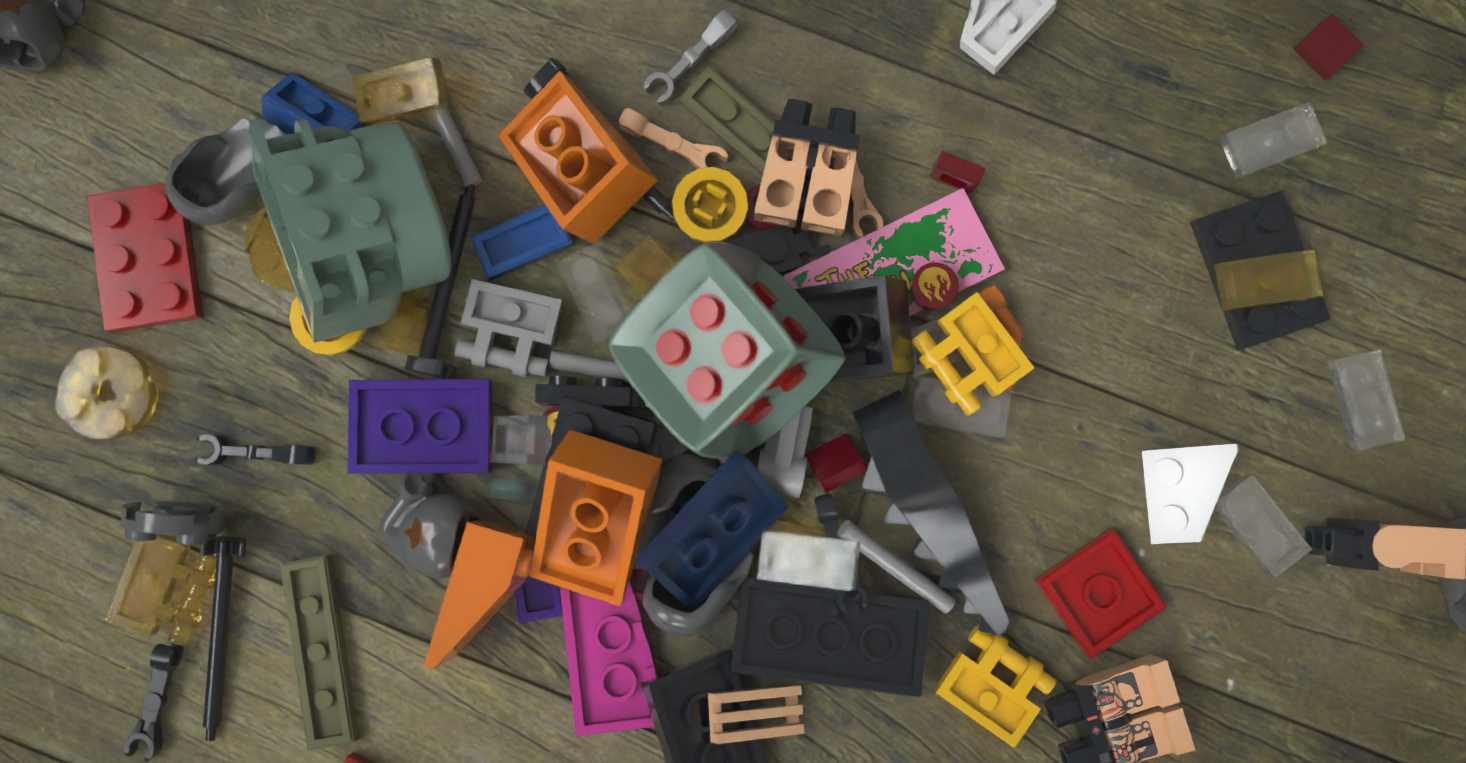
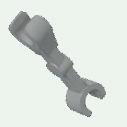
[644,10,737,106]

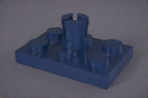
[635,450,788,612]

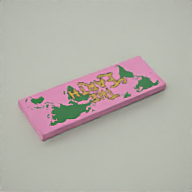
[782,188,1005,317]

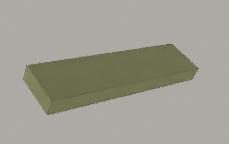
[679,66,810,212]
[280,554,359,751]

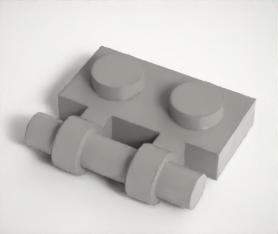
[455,279,564,378]

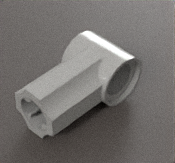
[757,406,813,498]

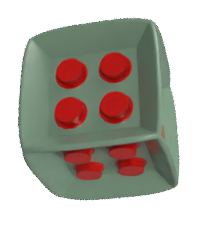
[609,241,846,458]

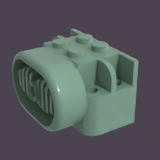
[249,119,451,343]

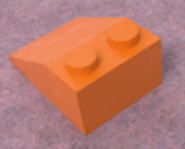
[498,71,658,244]
[530,430,663,607]
[423,520,536,670]

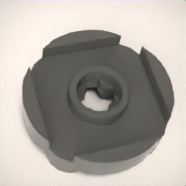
[120,501,225,545]

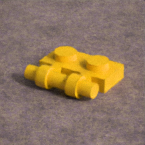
[912,292,1034,417]
[933,625,1057,748]

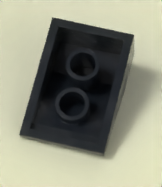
[795,275,915,382]

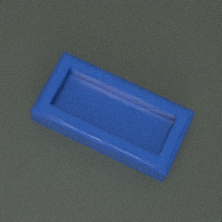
[470,205,574,281]

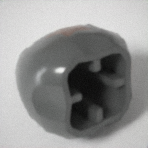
[0,0,85,72]
[380,473,480,579]

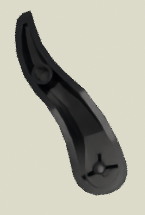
[852,390,1010,636]

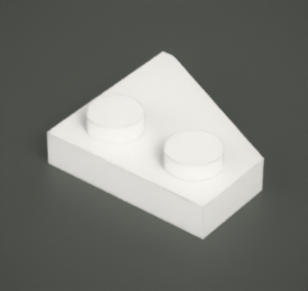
[960,0,1057,75]
[1142,443,1239,544]

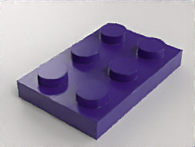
[347,379,492,474]

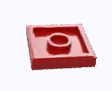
[1034,528,1167,659]

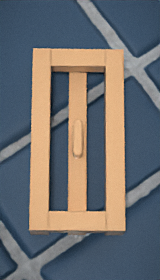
[708,685,804,744]

